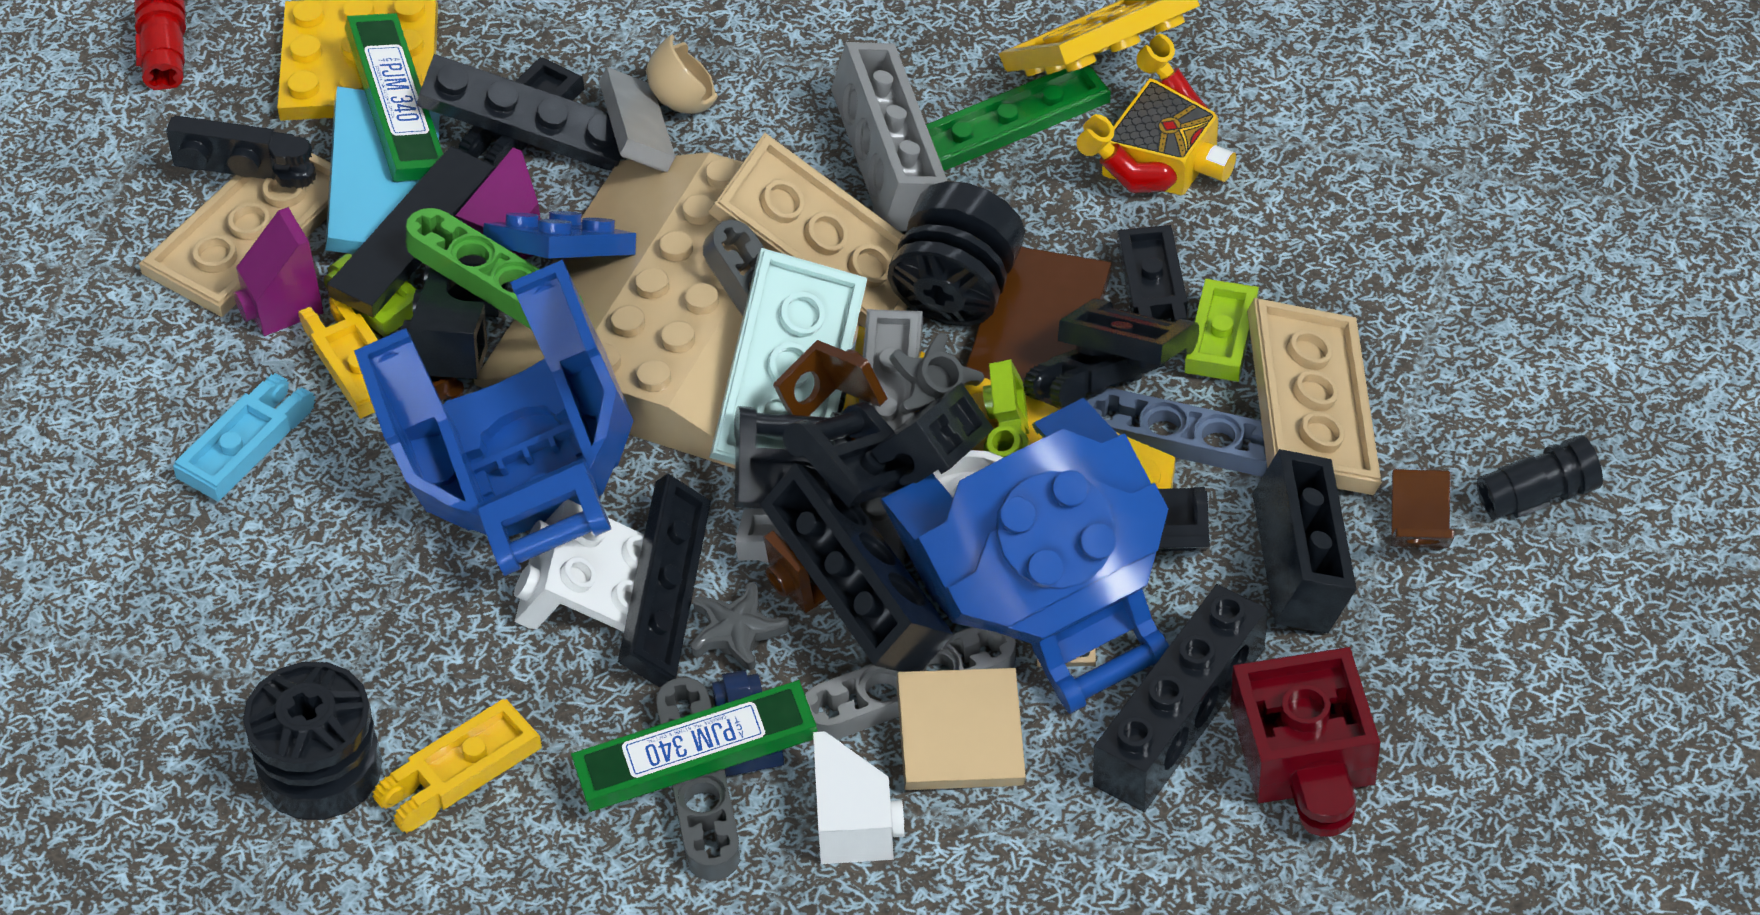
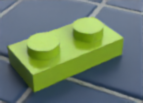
[1185,279,1259,382]

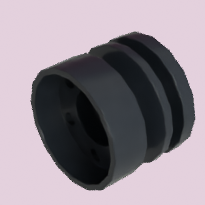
[887,181,1025,326]
[243,662,382,820]

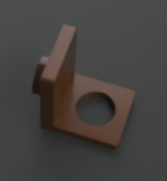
[773,340,888,416]
[1391,469,1454,548]
[763,530,827,613]

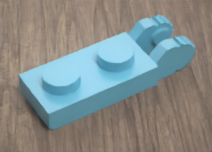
[173,373,316,502]

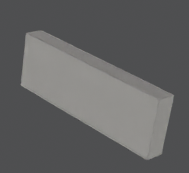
[599,67,675,172]

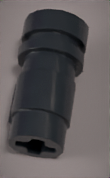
[1477,435,1603,520]

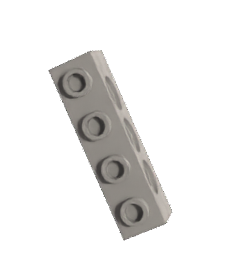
[831,42,947,232]

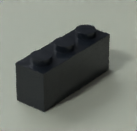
[1252,449,1357,633]

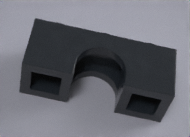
[402,249,508,379]

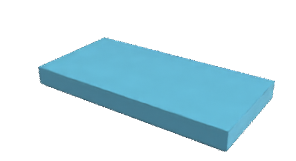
[325,86,440,254]

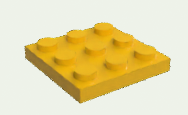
[277,0,438,121]
[999,0,1200,77]

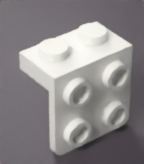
[514,500,644,632]

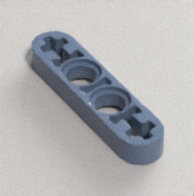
[1087,388,1267,477]

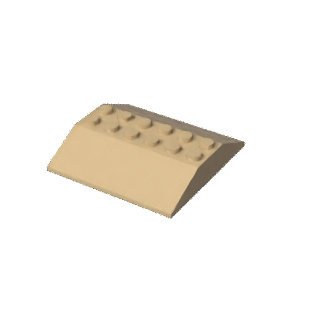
[474,152,863,469]

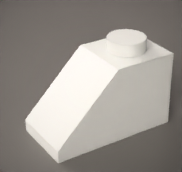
[813,731,905,864]

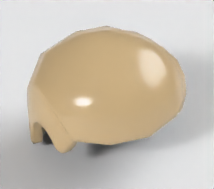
[646,34,718,114]

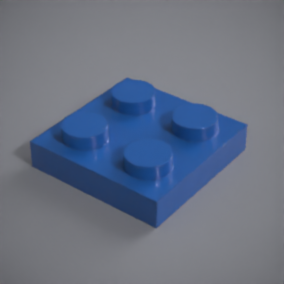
[483,211,636,259]

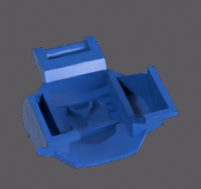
[354,260,634,576]
[880,398,1169,714]

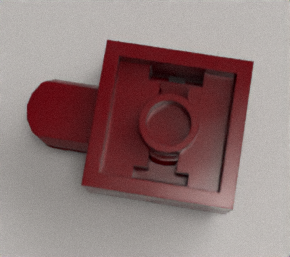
[1230,647,1381,837]

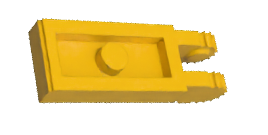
[298,298,378,419]
[372,698,542,834]

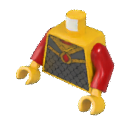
[1076,34,1236,195]

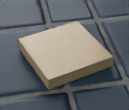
[896,668,1026,790]

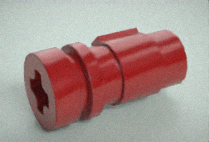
[134,0,186,90]

